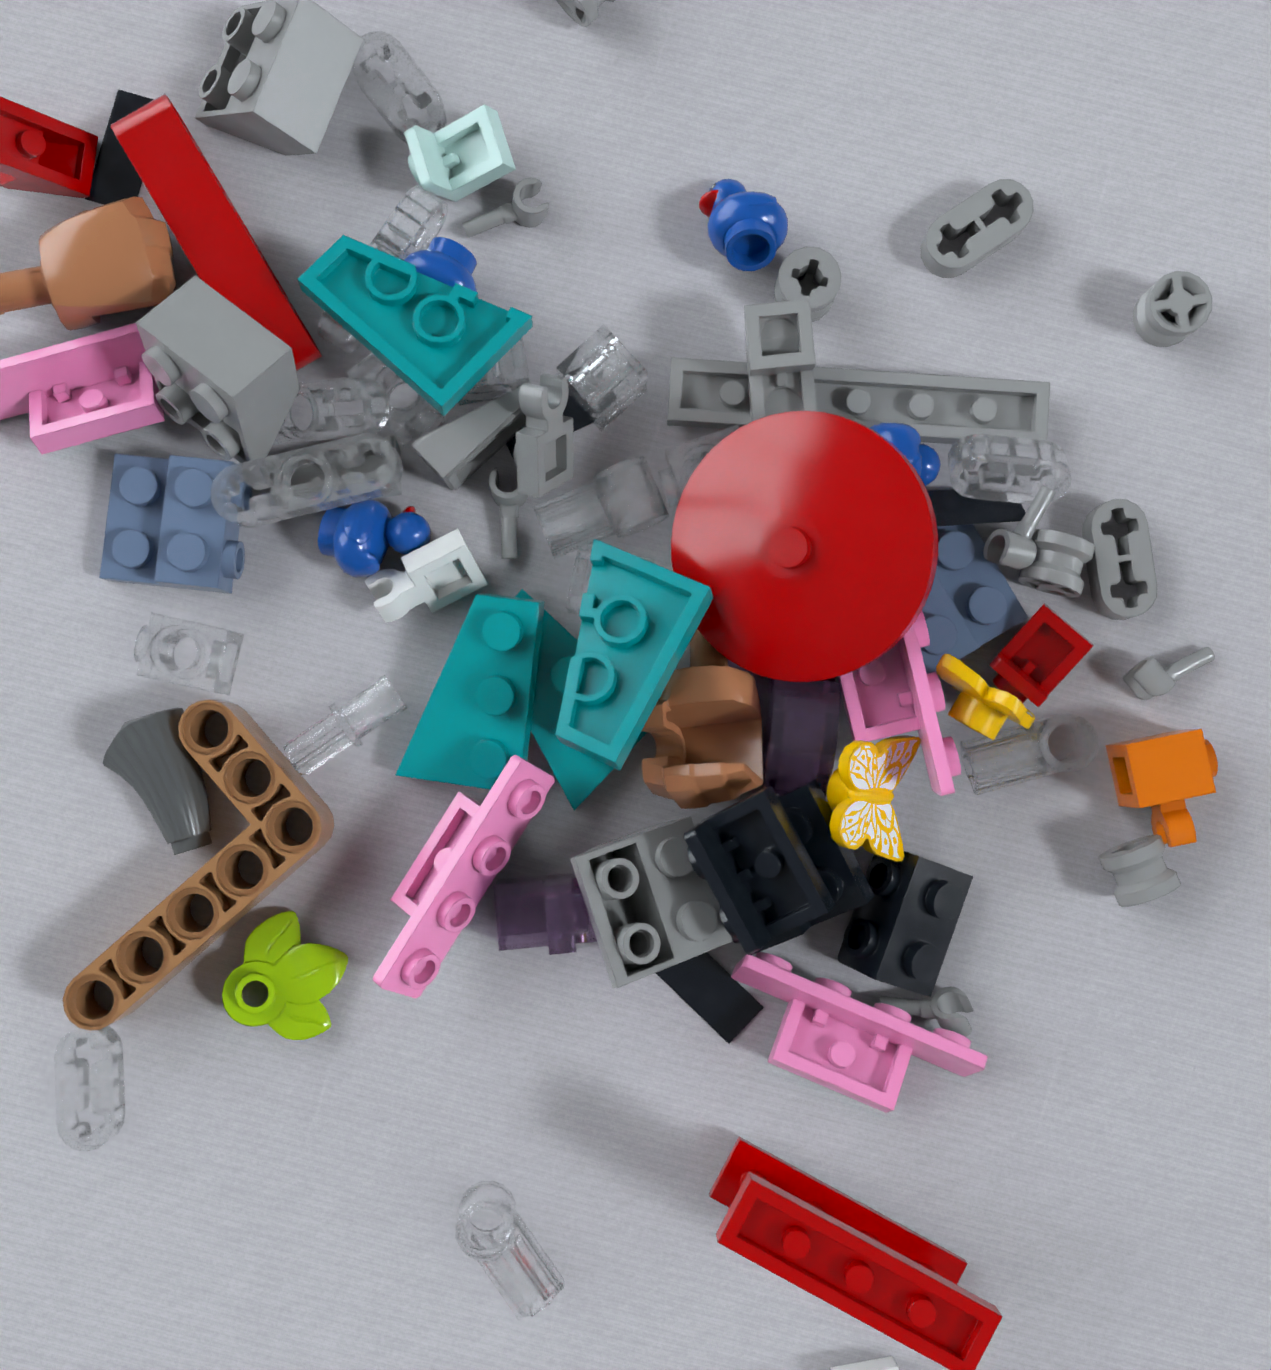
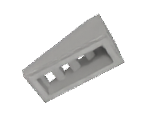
[411,382,531,490]

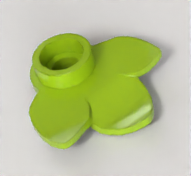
[222,911,349,1040]

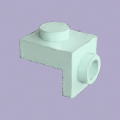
[404,104,516,202]

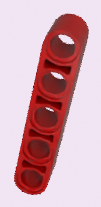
[111,93,322,371]

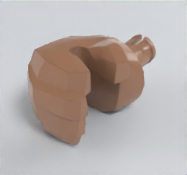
[0,196,176,331]
[642,629,763,809]

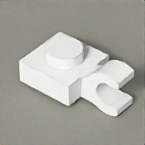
[365,528,488,623]

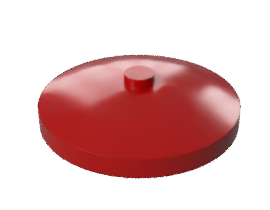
[671,411,938,682]

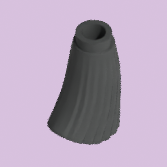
[103,708,212,855]

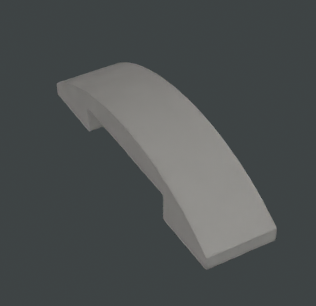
[744,299,817,422]

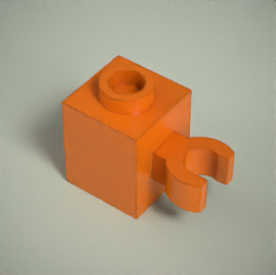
[1105,729,1218,847]

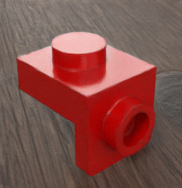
[989,603,1094,707]

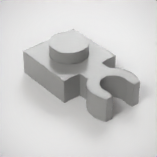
[514,373,574,498]

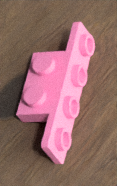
[0,323,165,454]
[838,611,961,796]
[373,755,555,998]
[731,952,988,1113]

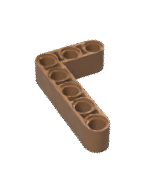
[63,699,334,1031]

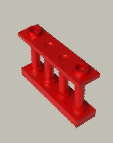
[709,1136,1003,1370]

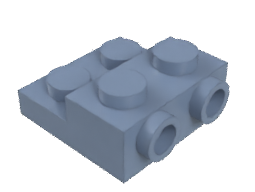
[99,454,252,594]
[921,524,1028,674]

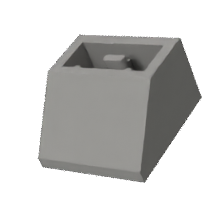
[195,0,363,156]
[135,276,300,473]
[570,816,733,988]

